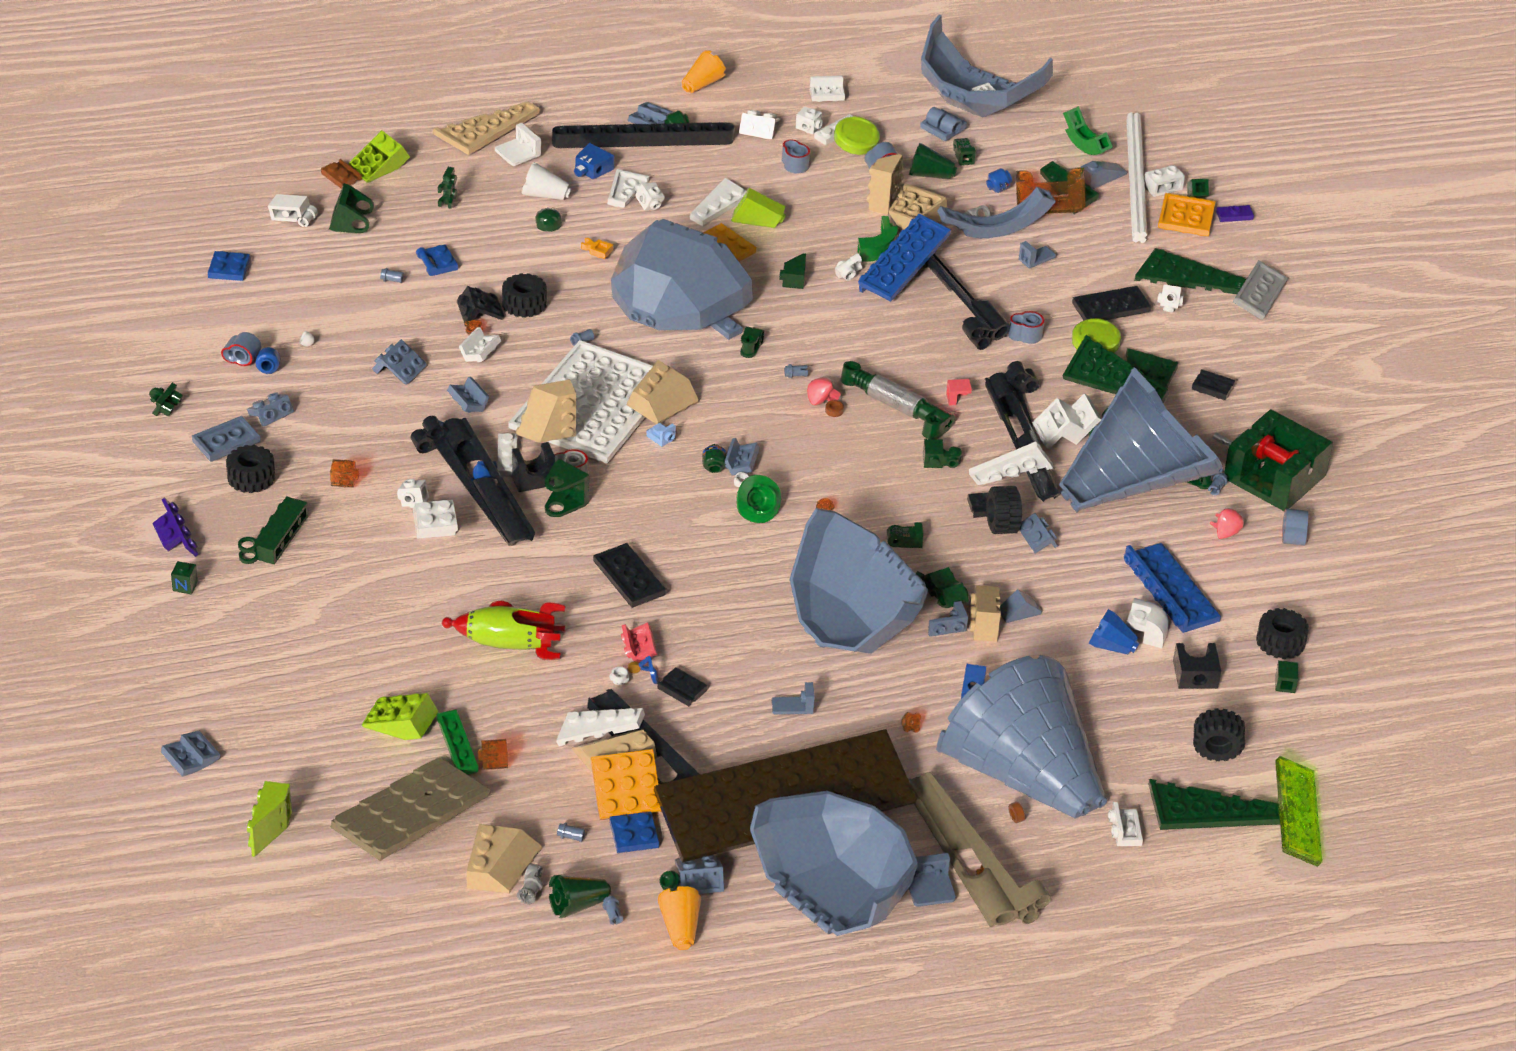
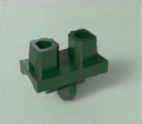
[149,382,183,417]

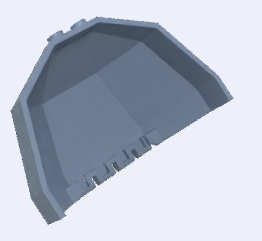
[921,15,1053,118]
[611,219,753,330]
[789,508,928,654]
[750,791,918,936]

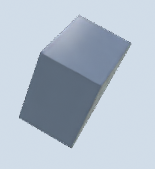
[999,589,1042,623]

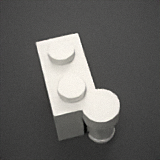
[268,194,318,227]

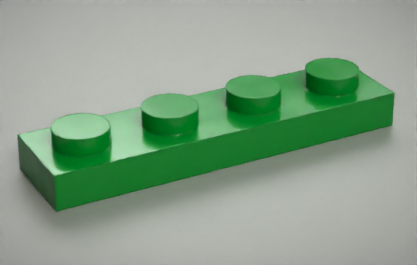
[437,710,478,775]

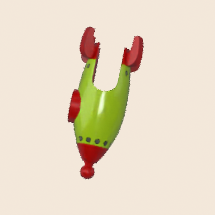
[442,601,566,660]

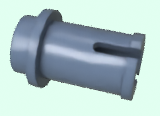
[380,268,404,283]
[570,329,594,346]
[784,364,808,378]
[1208,473,1228,496]
[557,822,585,842]
[602,896,623,925]

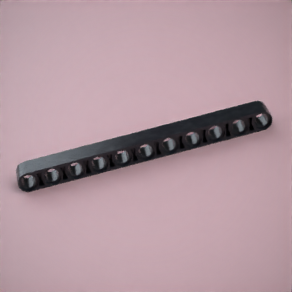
[552,122,734,148]

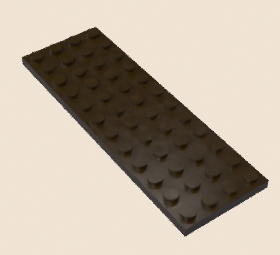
[653,729,917,863]

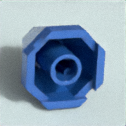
[1089,609,1140,655]

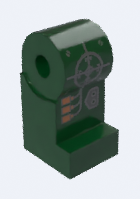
[953,138,976,166]
[887,522,923,548]

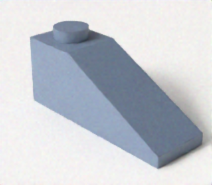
[1079,161,1127,189]

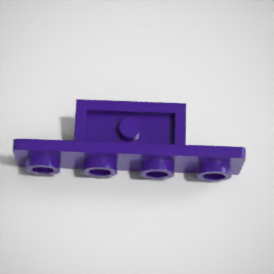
[152,497,199,557]

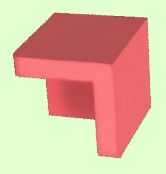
[946,379,972,406]

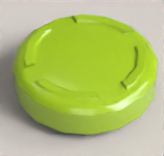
[834,116,880,155]
[1072,319,1121,353]

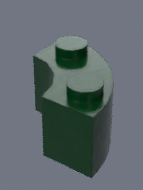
[924,567,969,608]

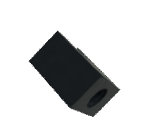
[512,442,555,492]
[1173,643,1221,689]

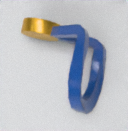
[628,656,659,684]

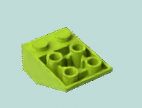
[348,130,410,183]
[361,693,439,740]
[247,781,292,857]

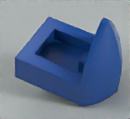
[473,461,497,479]

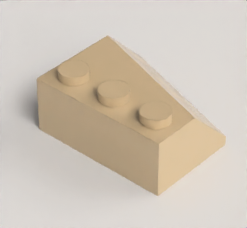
[867,154,904,215]
[889,183,947,231]
[626,360,699,424]
[516,379,576,443]
[572,730,657,774]
[467,824,542,894]

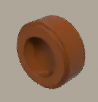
[825,400,844,417]
[1008,801,1025,823]

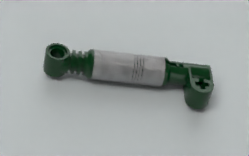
[841,361,955,439]

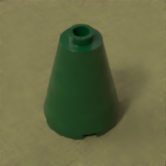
[909,143,957,179]
[549,875,611,918]

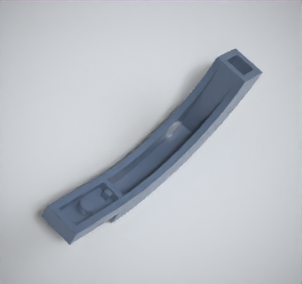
[937,187,1056,238]

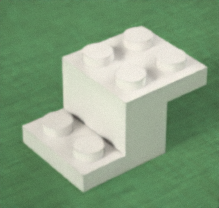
[1032,394,1101,449]
[413,499,458,539]

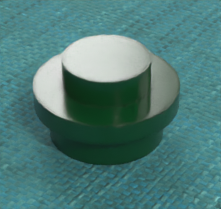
[659,871,680,892]

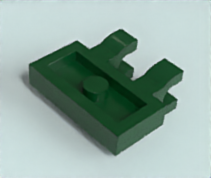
[438,166,457,209]

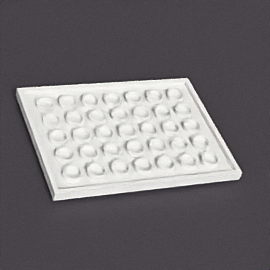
[509,340,653,463]

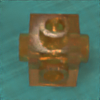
[330,459,359,488]
[477,739,508,770]

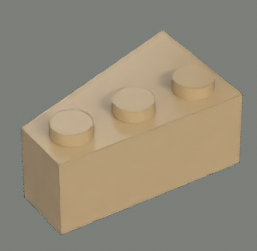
[970,585,1001,642]

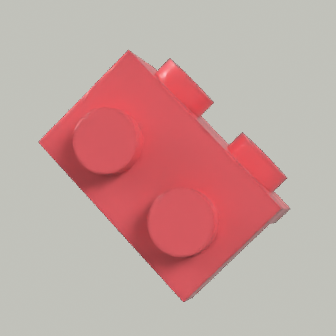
[621,622,658,663]

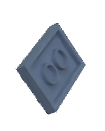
[192,416,261,462]

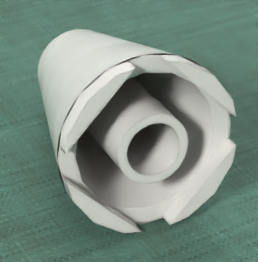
[522,162,571,200]

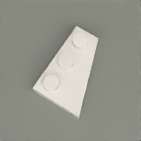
[607,169,650,208]

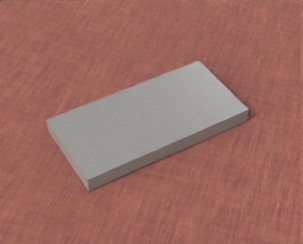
[1233,260,1288,320]

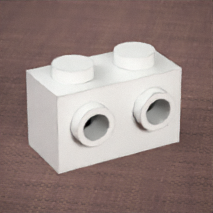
[1144,165,1185,197]

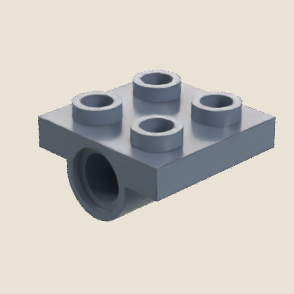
[920,107,967,142]

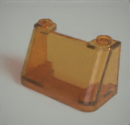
[1016,167,1086,214]

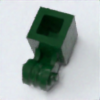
[923,439,962,468]

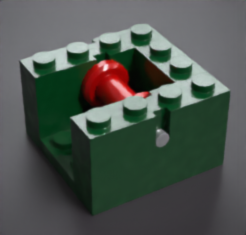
[1212,409,1333,512]

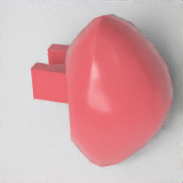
[807,377,841,405]
[1210,508,1244,539]

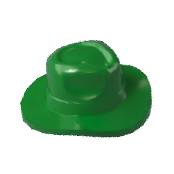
[736,475,781,523]

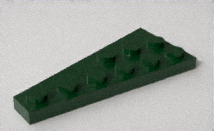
[1134,248,1246,294]
[1062,335,1169,404]
[1126,348,1178,388]
[1148,779,1284,830]

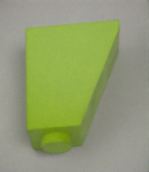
[731,188,786,228]

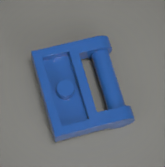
[416,244,458,276]

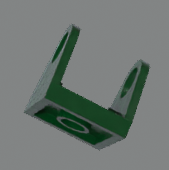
[329,183,374,233]
[545,459,589,517]

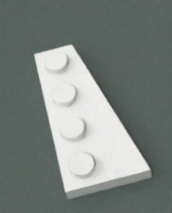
[690,178,747,226]
[969,442,1054,485]
[556,708,645,746]

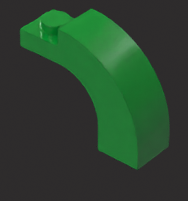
[1063,106,1113,155]
[857,216,898,262]

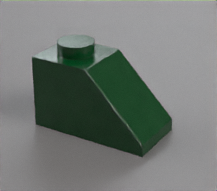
[779,253,806,289]

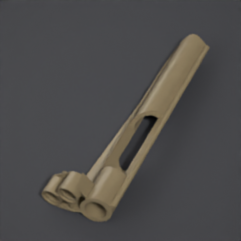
[908,772,1051,927]

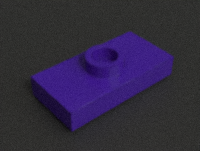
[1216,205,1254,222]

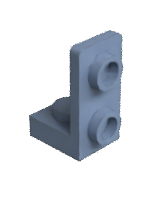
[1018,241,1056,269]
[928,601,968,637]
[771,682,815,715]

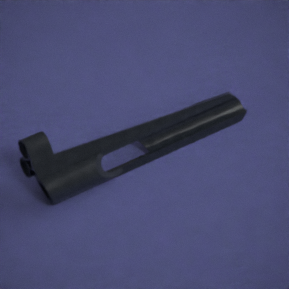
[925,253,1010,350]
[410,415,536,546]

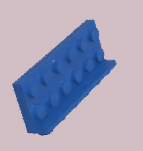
[858,214,951,302]
[1124,543,1221,633]

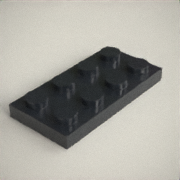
[1072,286,1151,321]
[593,543,666,608]

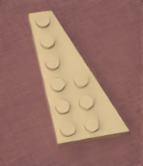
[433,101,540,155]

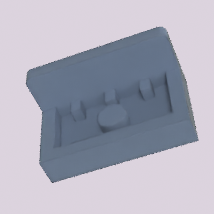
[447,377,489,413]
[247,392,294,426]
[725,438,760,476]
[1019,513,1058,554]

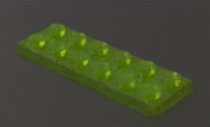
[1275,756,1322,867]

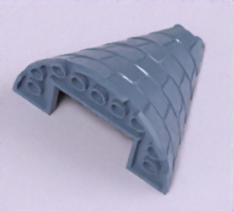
[1059,367,1223,513]
[936,655,1107,819]

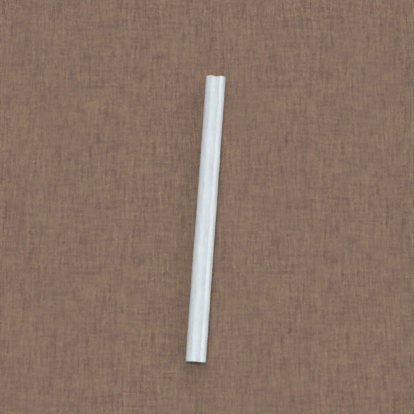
[1126,112,1147,243]

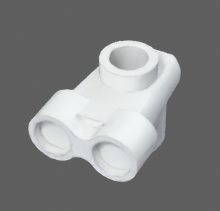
[835,253,862,281]

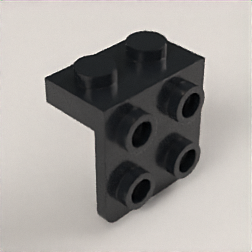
[457,286,504,325]

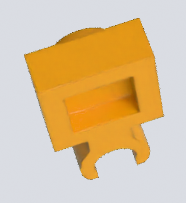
[581,238,613,259]

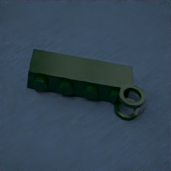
[238,496,308,565]

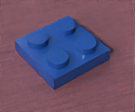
[208,251,250,281]
[610,811,659,853]

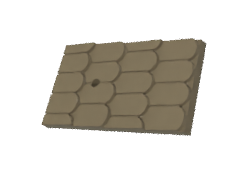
[331,757,490,861]

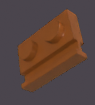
[321,159,362,189]

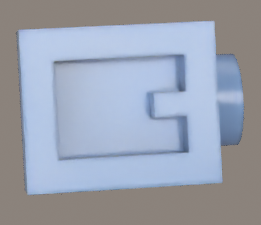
[646,423,676,447]

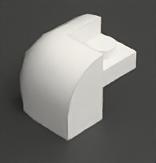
[1126,598,1168,648]

